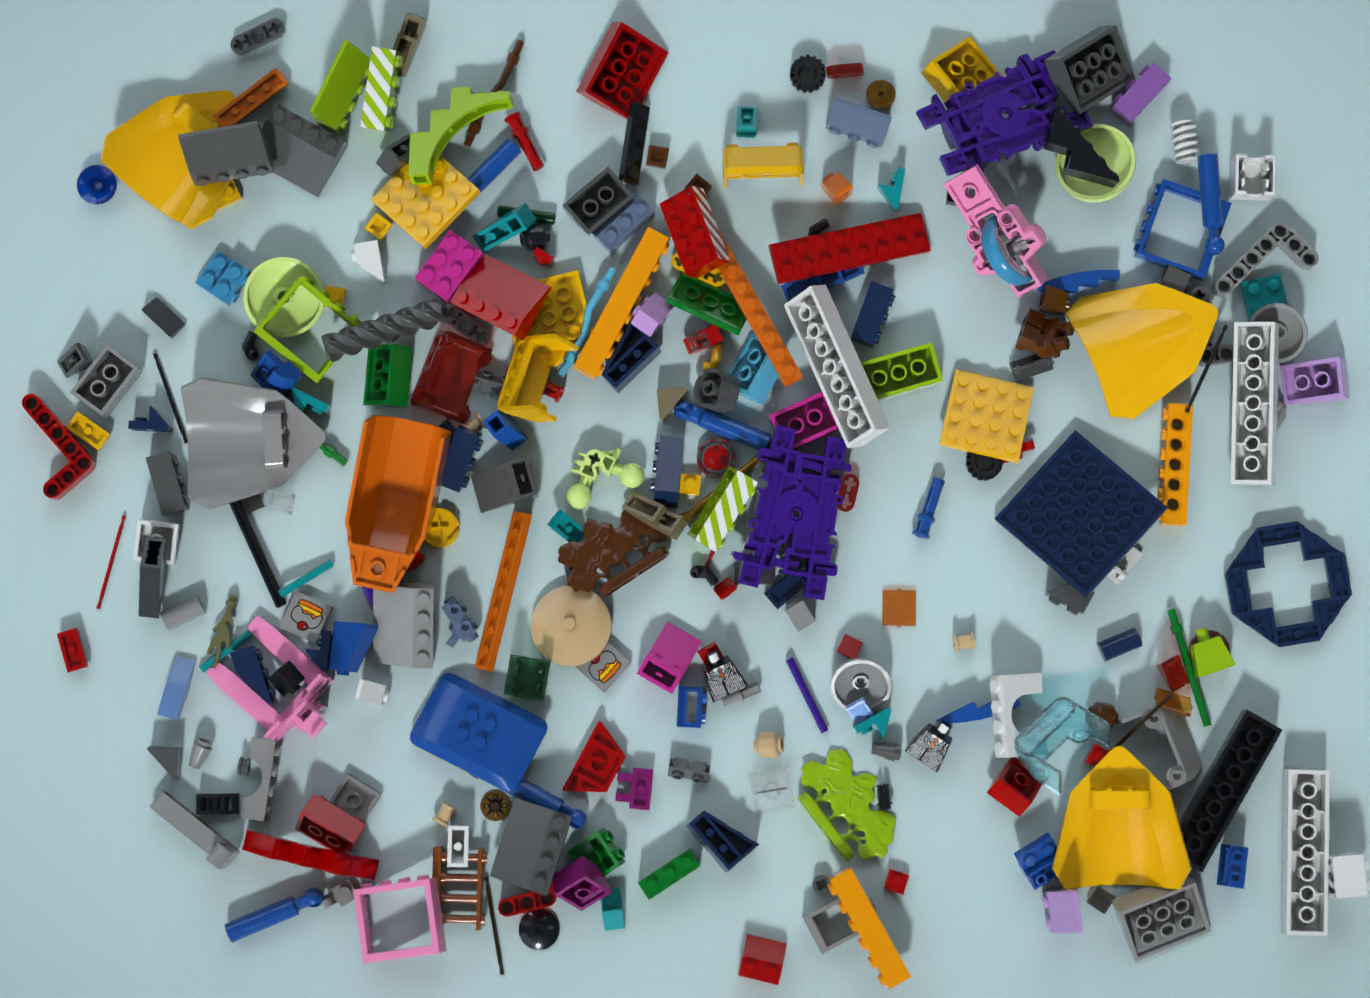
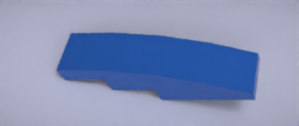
[781,267,866,302]
[1036,270,1120,294]
[936,699,1022,724]

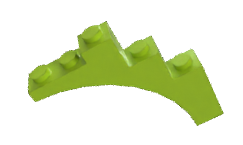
[408,86,514,185]

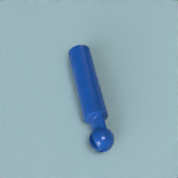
[467,138,521,192]
[1197,154,1225,255]
[674,400,772,450]
[507,778,587,829]
[225,887,324,943]

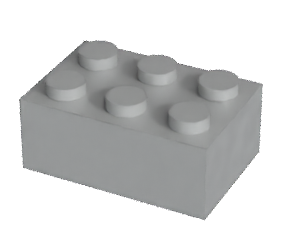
[70,344,143,419]

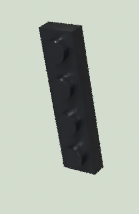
[619,102,650,185]

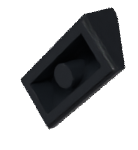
[141,297,186,339]

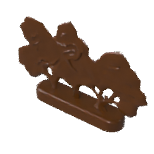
[558,510,670,598]

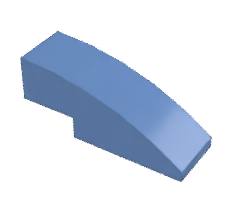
[157,656,196,720]

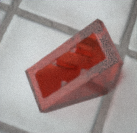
[1156,654,1190,693]

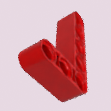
[22,394,96,500]
[498,881,557,917]

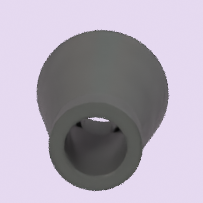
[871,742,902,762]

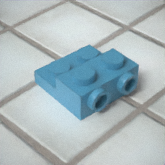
[195,250,251,306]

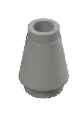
[188,737,213,769]

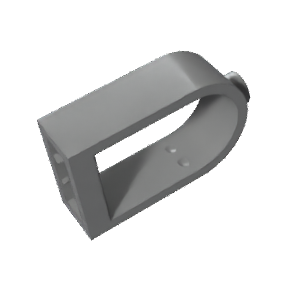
[802,897,876,954]

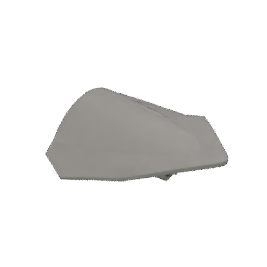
[181,377,326,510]

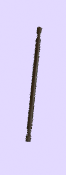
[1109,693,1173,751]
[484,877,504,975]

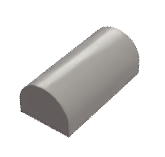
[160,595,206,630]

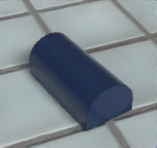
[1096,628,1142,662]

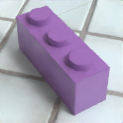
[1111,63,1172,126]

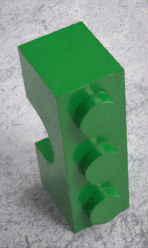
[638,848,700,900]

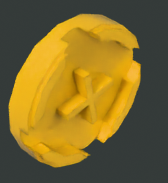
[424,508,460,548]

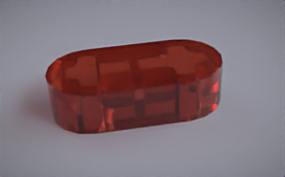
[826,63,864,79]
[836,474,859,512]

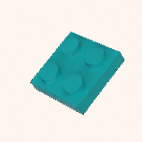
[1240,273,1288,320]

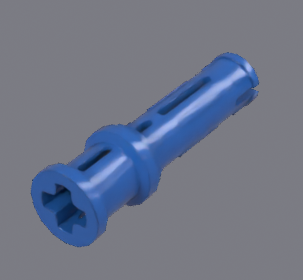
[912,477,945,539]

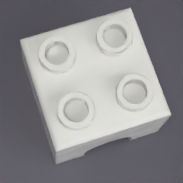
[1230,154,1276,201]
[1328,853,1370,898]

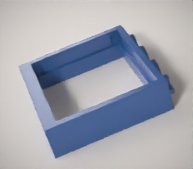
[1133,179,1232,281]

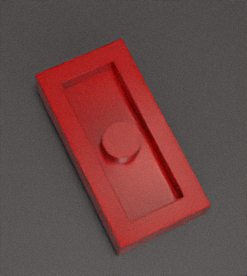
[57,628,89,673]

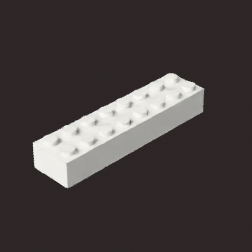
[784,285,890,448]
[1231,322,1279,485]
[1281,769,1330,936]

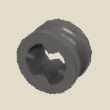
[237,757,251,776]
[812,875,830,894]

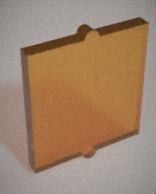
[882,588,916,628]
[1154,688,1193,717]

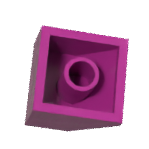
[553,856,612,911]

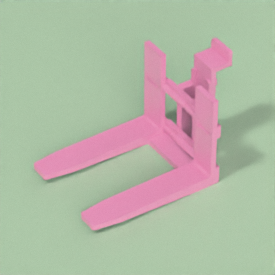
[207,616,334,741]

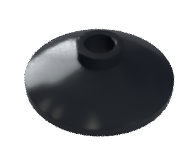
[519,909,560,950]

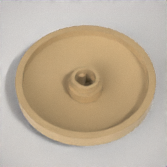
[531,585,612,667]

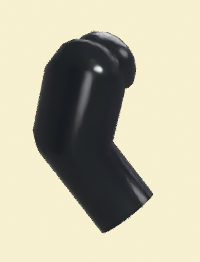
[808,218,830,236]
[242,331,259,361]
[690,565,719,587]

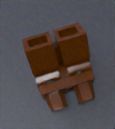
[1015,308,1074,358]

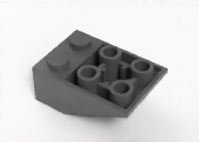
[470,456,539,513]

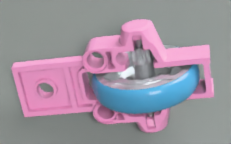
[944,164,1048,298]

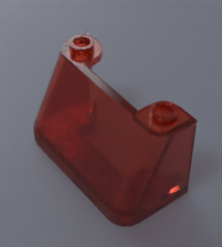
[411,331,493,424]

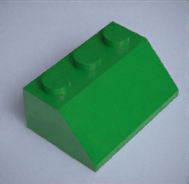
[363,344,412,408]

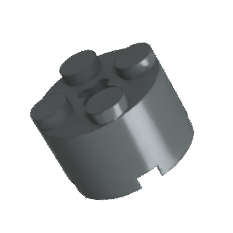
[694,368,741,413]

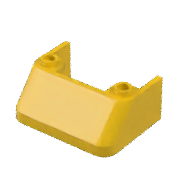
[722,142,804,188]
[497,334,579,422]

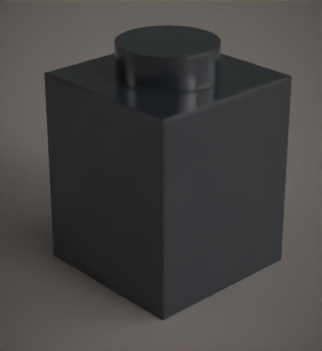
[268,660,305,697]

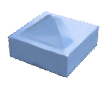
[846,697,874,725]

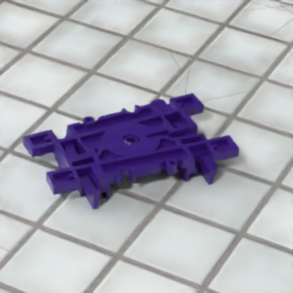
[916,50,1093,176]
[731,425,851,600]

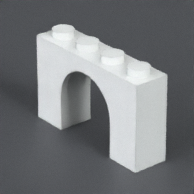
[990,673,1047,758]

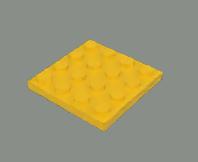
[371,156,481,250]
[512,270,593,356]
[939,369,1034,463]

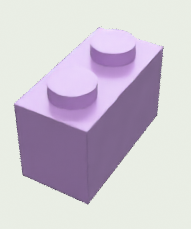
[631,292,674,337]

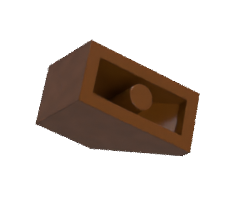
[1038,285,1070,315]

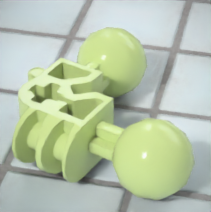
[566,448,645,509]

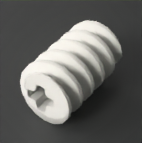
[1171,120,1199,164]

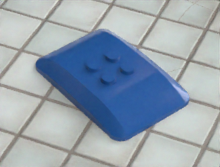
[410,673,548,792]

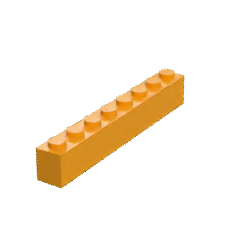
[573,227,670,380]

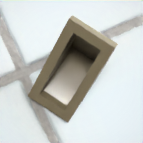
[657,387,688,422]

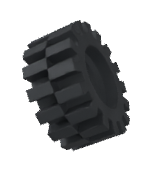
[790,55,826,93]
[966,452,1003,481]

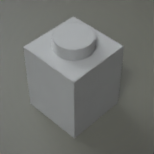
[785,600,815,632]

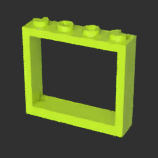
[253,276,361,383]

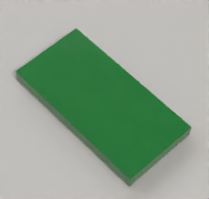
[666,271,747,336]

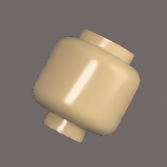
[753,731,784,759]

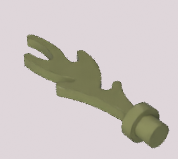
[207,595,238,668]

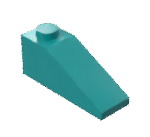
[473,203,537,252]

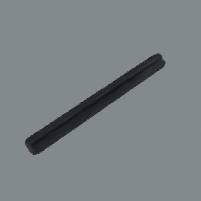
[229,500,286,608]

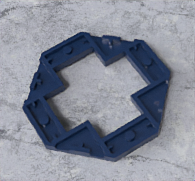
[1224,521,1352,647]

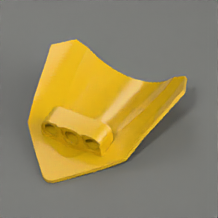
[100,90,239,230]
[1066,283,1218,419]
[1052,746,1191,890]

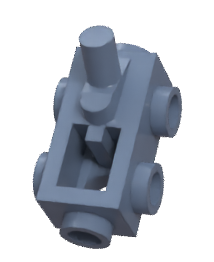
[441,595,479,648]

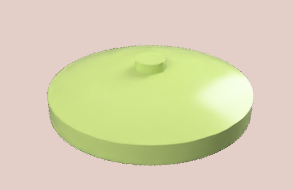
[1055,124,1136,203]
[243,257,324,338]

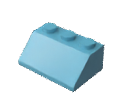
[729,333,791,405]

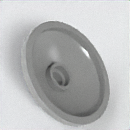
[1249,303,1308,363]
[831,658,892,711]

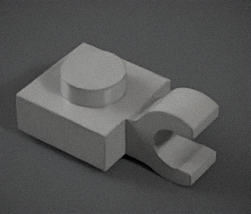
[321,879,355,909]

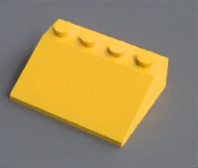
[921,36,1003,102]

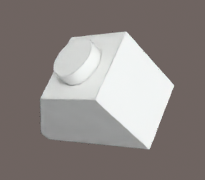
[351,240,386,283]
[355,679,390,706]
[447,826,470,867]

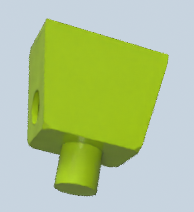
[1190,628,1236,678]

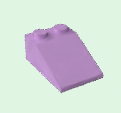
[1280,357,1350,406]
[1042,888,1083,933]

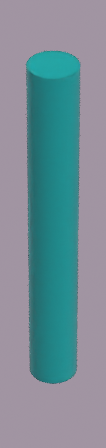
[278,559,334,597]
[199,630,253,672]

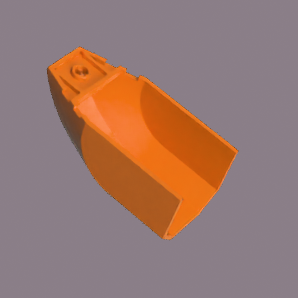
[345,415,452,593]

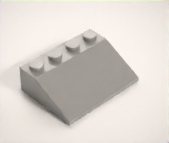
[373,583,435,668]
[1112,874,1211,962]

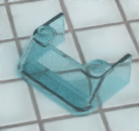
[1015,697,1111,794]

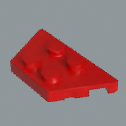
[562,721,626,792]

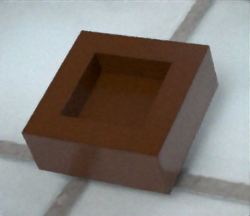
[646,145,669,169]
[684,174,712,195]

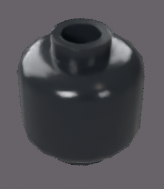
[519,224,550,251]

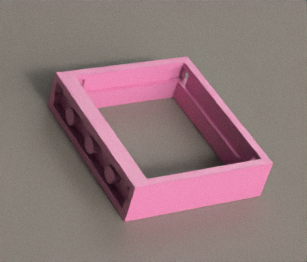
[353,875,447,963]

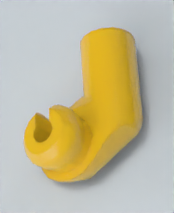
[702,345,723,372]

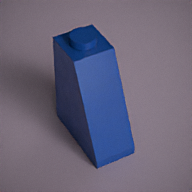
[329,621,378,676]

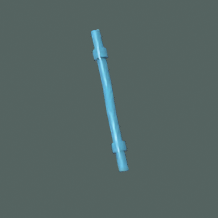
[557,267,617,378]

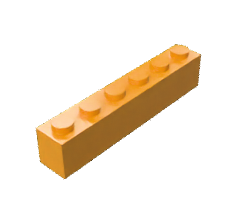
[827,867,911,989]

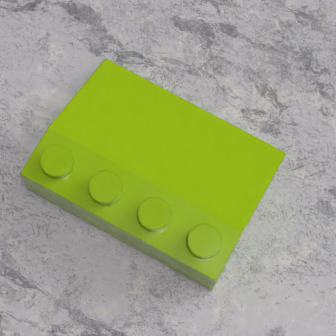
[310,40,370,135]

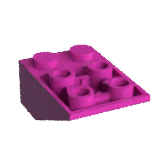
[637,621,702,694]

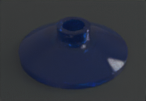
[77,165,117,205]

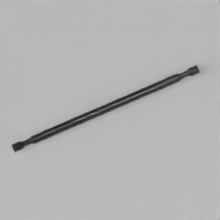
[1185,325,1228,413]
[153,353,188,444]

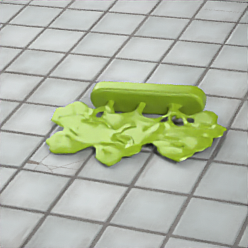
[798,749,896,862]

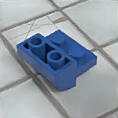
[250,350,303,397]
[1013,833,1057,890]

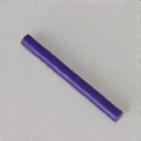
[786,657,828,734]

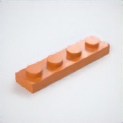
[213,68,289,127]

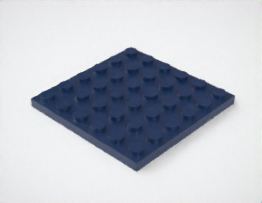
[994,430,1168,599]

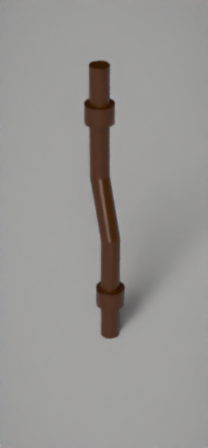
[463,39,524,148]

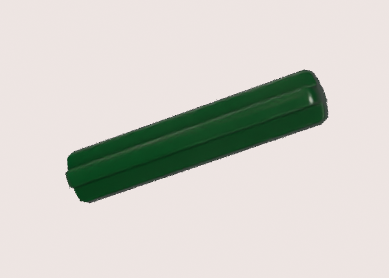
[497,205,556,224]

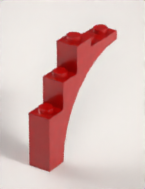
[242,830,379,880]

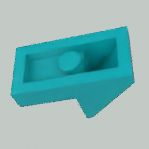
[736,106,757,138]
[877,167,906,211]
[291,387,331,415]
[547,509,584,542]
[853,707,892,738]
[601,887,625,931]

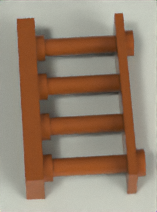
[432,846,487,931]

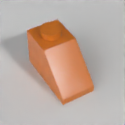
[821,172,853,206]

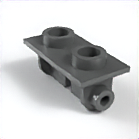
[1009,354,1053,382]
[474,371,506,396]
[668,757,710,783]

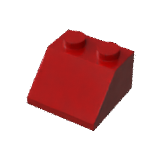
[986,757,1045,817]
[738,934,787,985]

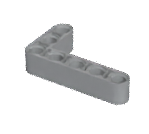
[1212,221,1319,298]
[150,790,240,870]

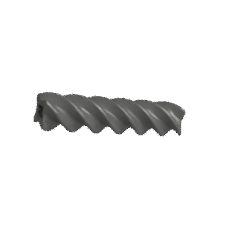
[321,298,445,362]

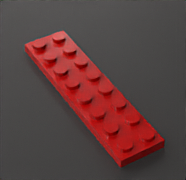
[768,213,931,285]

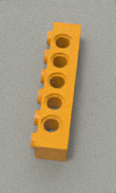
[1157,403,1193,527]

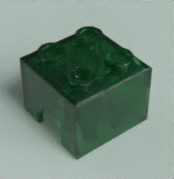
[504,654,552,702]

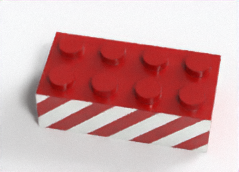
[659,186,730,278]

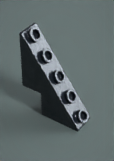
[1043,107,1120,188]

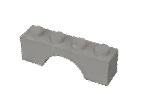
[240,737,281,821]

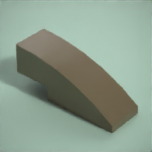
[393,13,428,77]
[622,491,687,540]

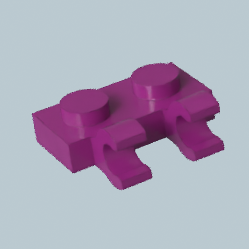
[615,768,653,810]

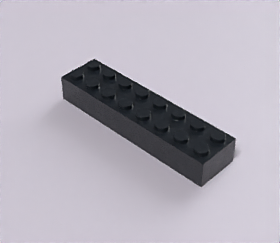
[1179,709,1282,872]

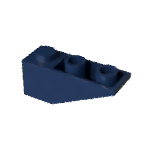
[230,645,276,704]

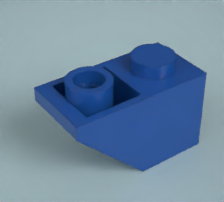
[483,410,528,451]

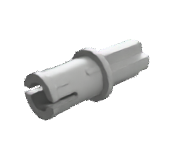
[722,682,761,707]

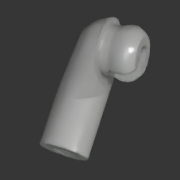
[1277,400,1287,430]

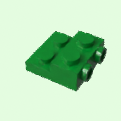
[567,827,626,876]

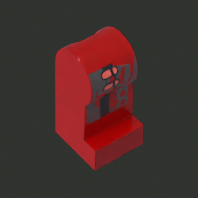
[683,324,723,355]

